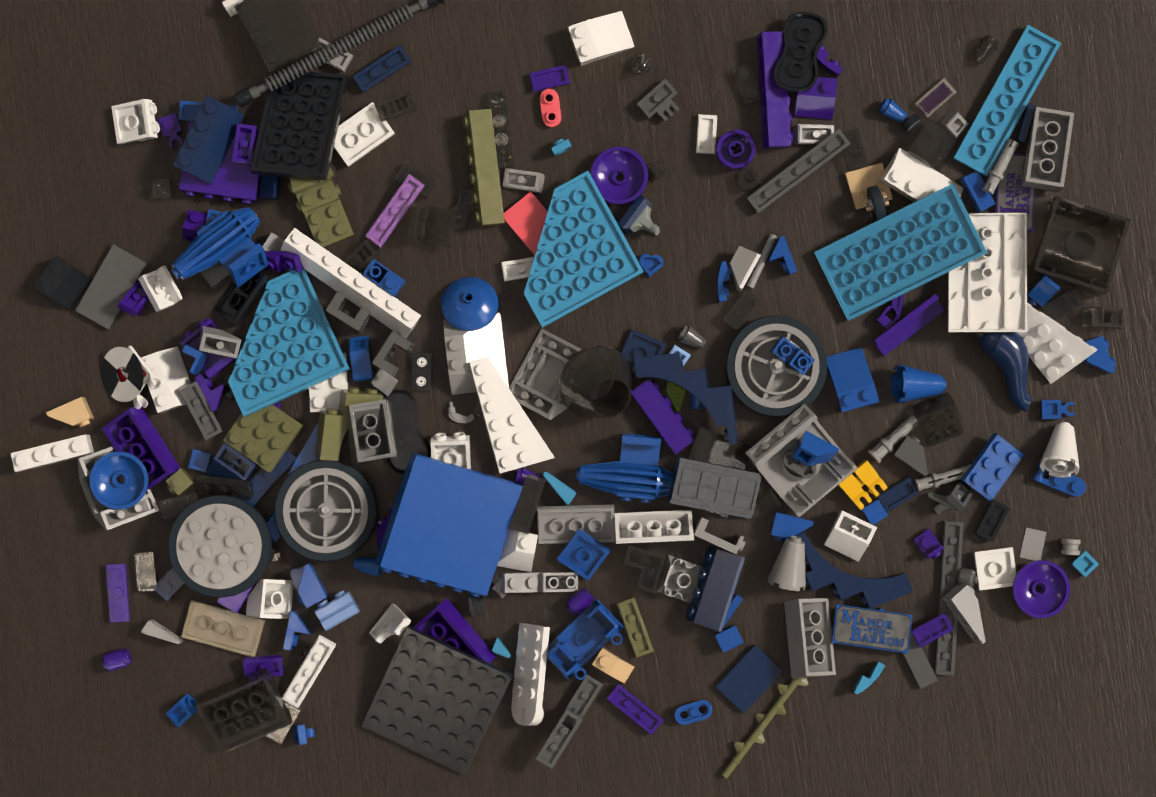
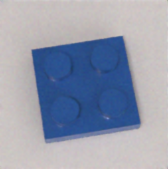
[557,528,610,581]

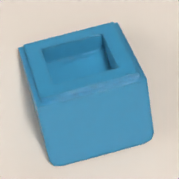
[492,637,511,658]

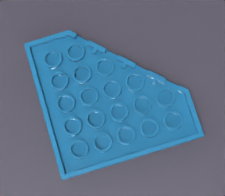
[524,171,644,328]
[228,269,350,417]

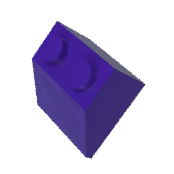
[794,77,837,120]

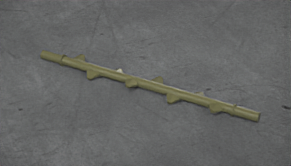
[721,626,833,779]

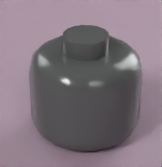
[957,568,978,587]

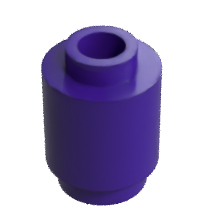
[566,588,594,615]
[101,648,132,672]

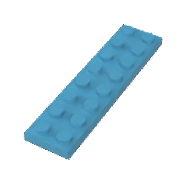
[953,25,1061,177]

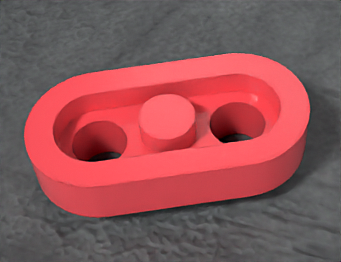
[540,89,561,128]

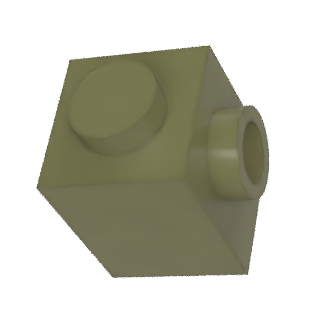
[166,468,196,496]

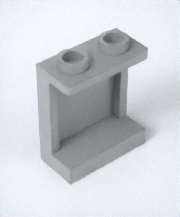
[693,517,746,554]

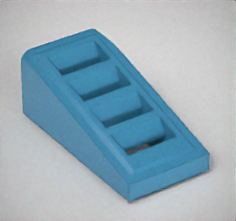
[543,471,577,505]

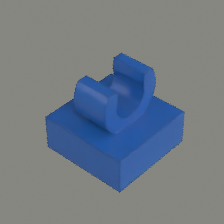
[293,724,315,745]

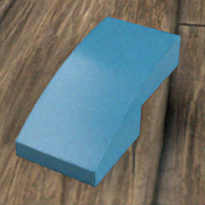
[852,660,886,694]

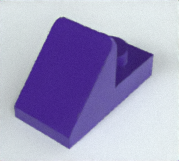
[118,281,149,317]
[195,374,226,412]

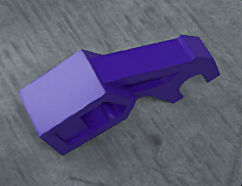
[875,294,904,330]

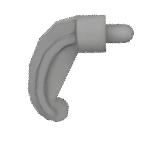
[447,402,474,423]

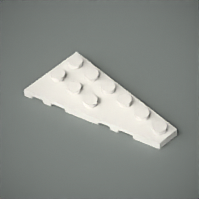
[1017,302,1098,384]
[469,357,555,474]

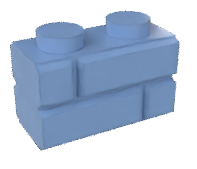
[315,590,361,631]

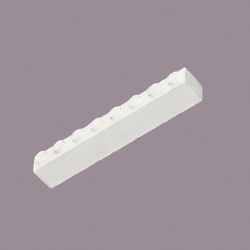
[280,228,421,338]

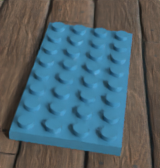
[814,183,988,321]

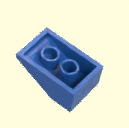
[826,347,879,413]

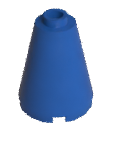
[891,365,946,403]

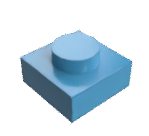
[551,139,572,157]
[1071,550,1099,578]

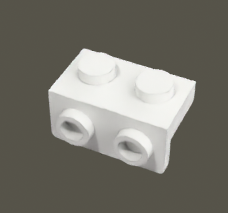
[138,265,182,312]

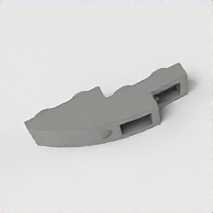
[502,572,578,593]

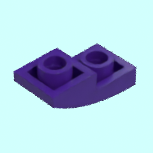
[817,46,843,77]
[265,251,304,273]

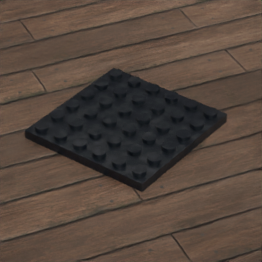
[362,625,513,775]

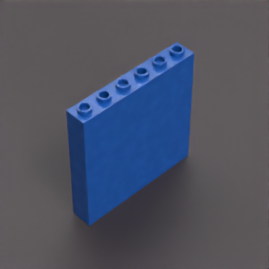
[375,452,523,597]

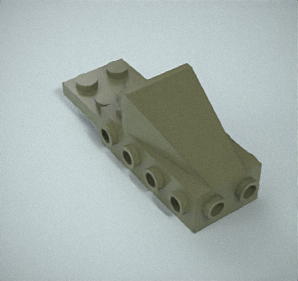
[288,166,354,248]

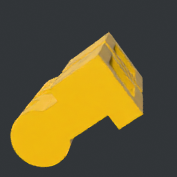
[838,460,888,510]

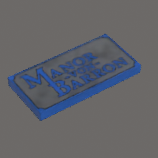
[831,604,912,654]

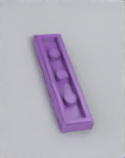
[365,174,425,248]

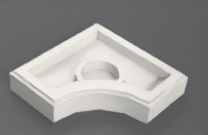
[369,603,411,644]

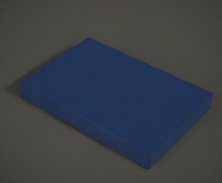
[715,645,783,713]

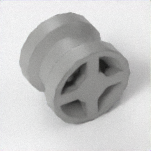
[1061,539,1081,555]

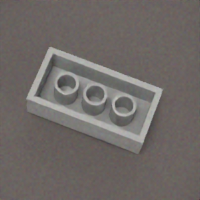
[1021,107,1074,192]

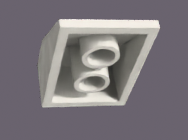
[568,11,635,66]

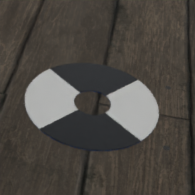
[101,347,143,402]

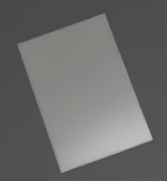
[1020,528,1047,561]

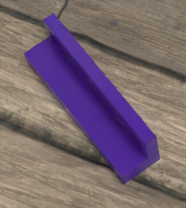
[872,294,945,357]

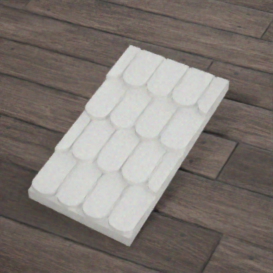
[948,213,1027,332]

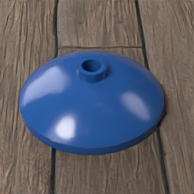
[441,277,498,331]
[90,451,149,509]

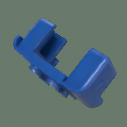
[547,599,624,680]

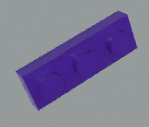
[106,563,130,623]
[607,683,664,735]

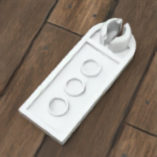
[511,623,550,726]

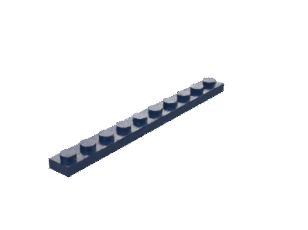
[153,449,297,601]

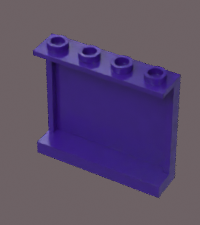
[179,121,260,204]

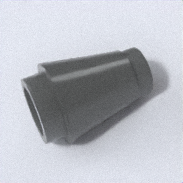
[677,325,706,350]

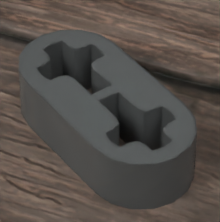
[782,451,816,478]

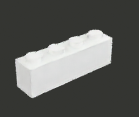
[11,434,94,472]

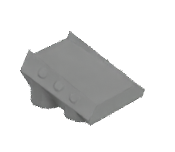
[655,555,702,603]

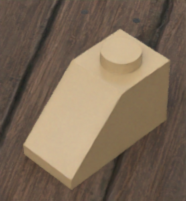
[46,397,94,428]
[592,647,634,683]

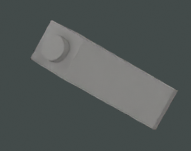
[942,584,986,644]

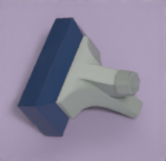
[618,195,660,236]

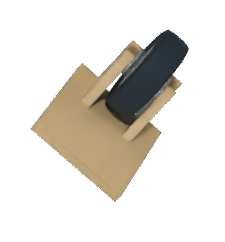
[845,163,893,220]

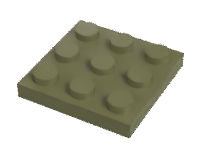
[223,405,303,473]

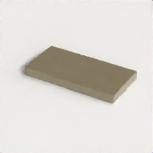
[181,600,266,657]

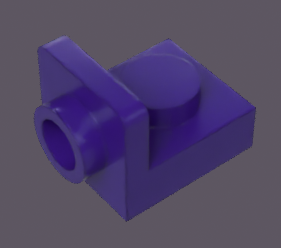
[913,529,944,559]

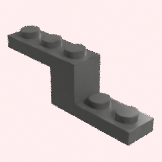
[536,674,603,769]

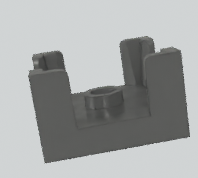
[325,291,372,333]
[372,331,415,377]

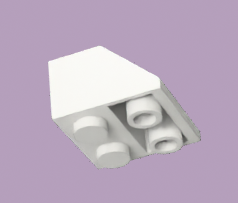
[824,510,877,562]

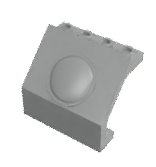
[746,404,858,518]

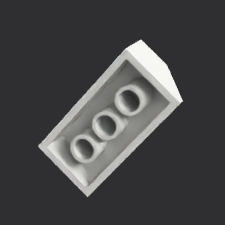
[879,148,963,202]
[614,510,694,544]

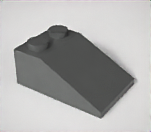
[348,399,395,463]

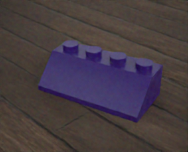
[102,407,180,491]
[413,598,497,664]

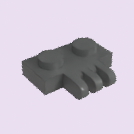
[637,79,680,122]

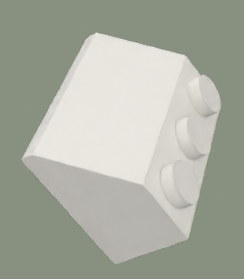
[141,346,191,413]

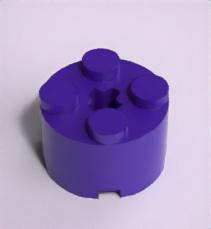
[716,130,756,171]

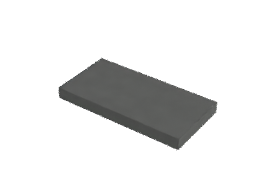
[75,244,148,330]

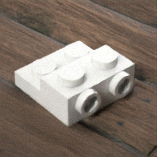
[111,99,160,144]
[431,432,471,469]

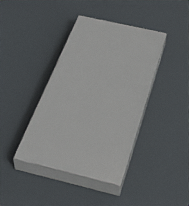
[537,505,615,544]

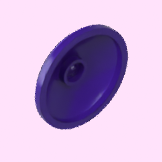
[591,147,648,204]
[1012,560,1070,618]

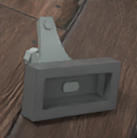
[928,480,974,514]

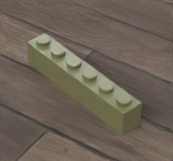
[463,109,505,227]

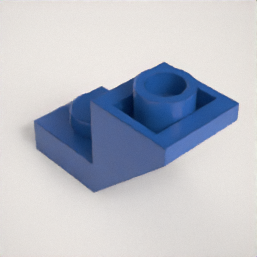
[350,335,373,381]

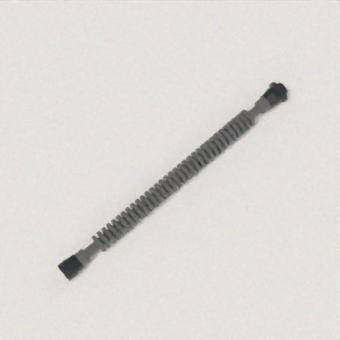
[233,0,445,108]

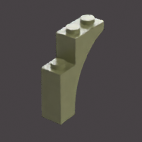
[315,387,383,461]

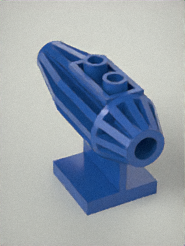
[171,207,268,287]
[576,433,674,503]

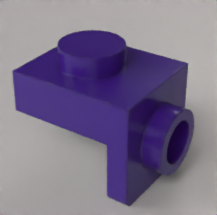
[182,210,207,242]

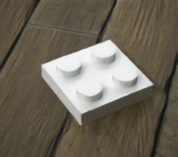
[974,547,1016,590]

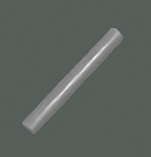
[747,234,777,289]

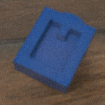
[166,694,200,728]

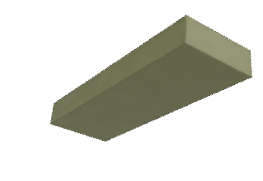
[616,597,654,658]

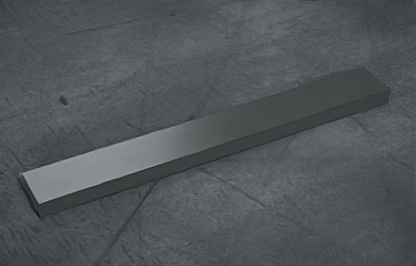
[934,521,964,676]

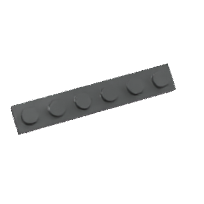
[747,129,851,213]

